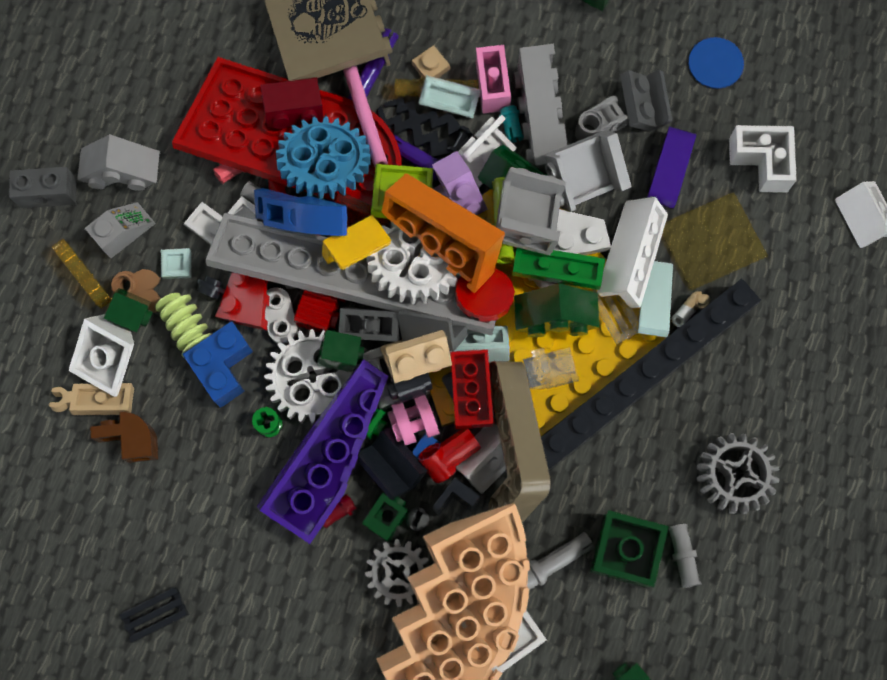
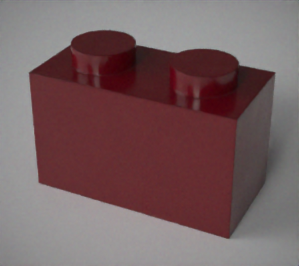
[260,77,323,129]

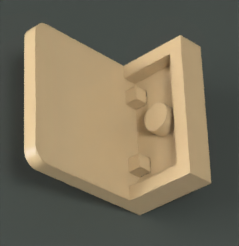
[380,330,452,383]

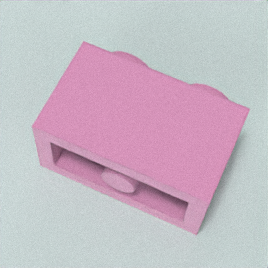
[476,45,511,114]

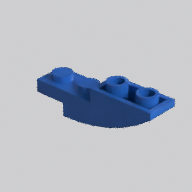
[254,188,347,236]

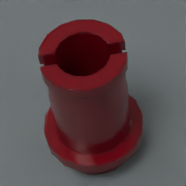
[323,494,357,529]

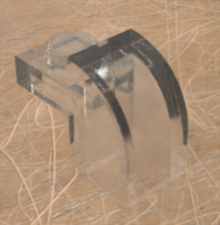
[523,347,579,389]

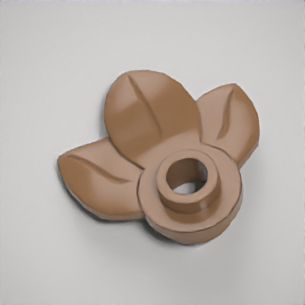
[111,269,161,313]

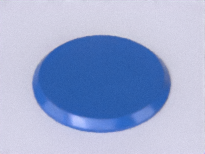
[689,37,744,89]

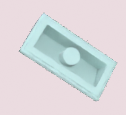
[450,326,510,363]

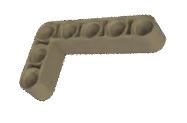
[488,361,550,522]

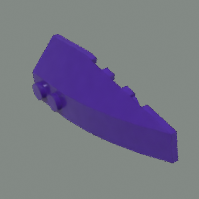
[257,359,388,544]

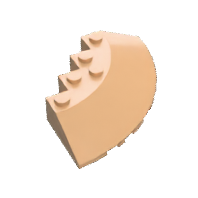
[376,503,530,680]

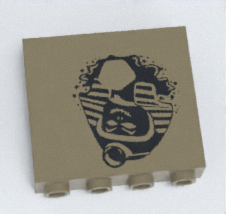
[265,0,393,81]

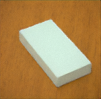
[419,75,480,118]

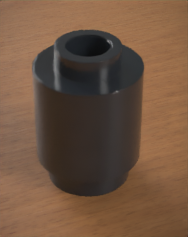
[386,373,432,404]

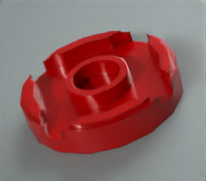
[455,268,515,322]

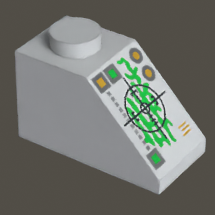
[85,202,156,258]

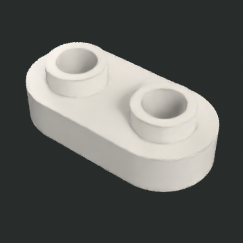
[265,287,298,345]

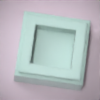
[161,248,191,279]

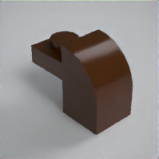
[90,412,158,463]

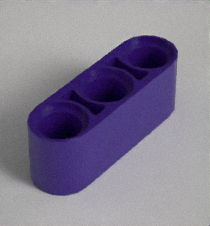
[647,126,696,209]

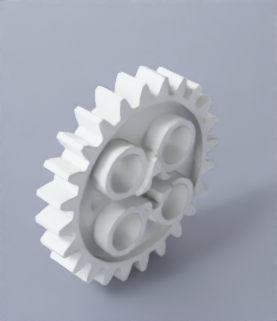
[366,221,460,305]
[264,329,358,425]

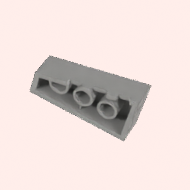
[513,43,567,173]

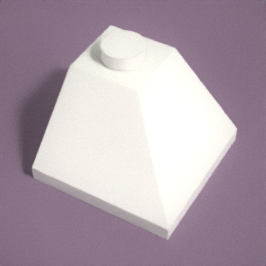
[69,314,134,397]

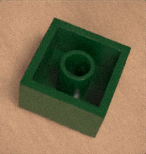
[590,510,669,588]

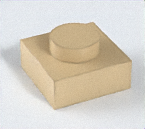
[412,45,450,80]

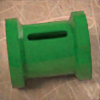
[252,407,283,438]

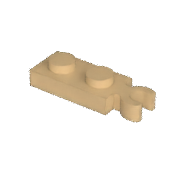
[49,383,134,415]

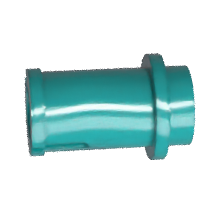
[499,105,524,143]

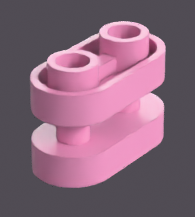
[387,395,439,446]

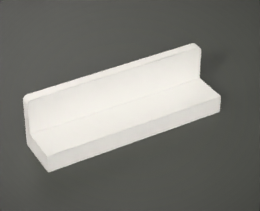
[597,197,668,308]

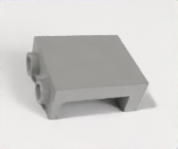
[545,130,632,212]
[496,167,566,256]

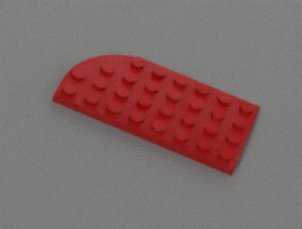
[172,57,402,214]

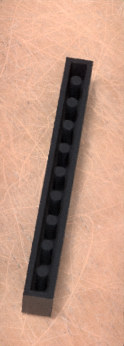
[541,278,761,472]

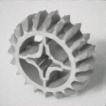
[697,433,780,515]

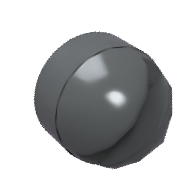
[406,507,430,532]

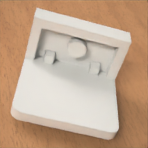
[458,115,517,188]

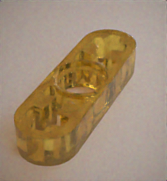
[51,238,112,309]

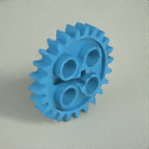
[276,116,370,199]

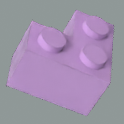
[432,151,488,215]

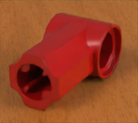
[418,428,481,483]

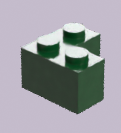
[514,283,600,337]

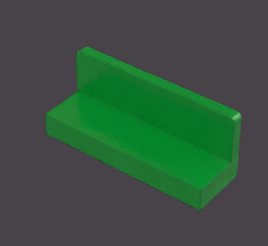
[512,247,605,290]

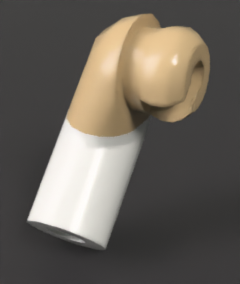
[672,291,710,327]

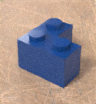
[182,321,253,408]

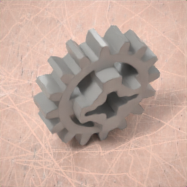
[365,539,429,607]

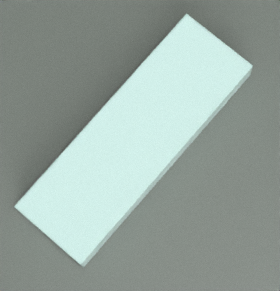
[638,261,673,337]

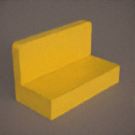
[322,215,391,269]

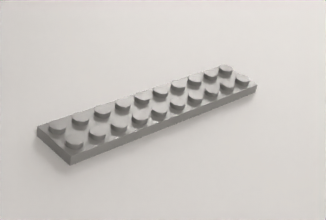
[206,213,496,336]

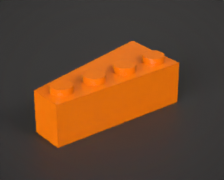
[382,173,505,293]

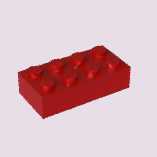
[450,349,494,429]

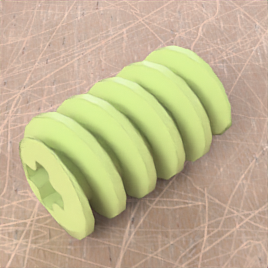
[155,292,212,358]

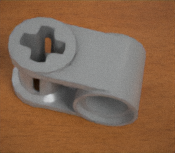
[575,96,629,141]

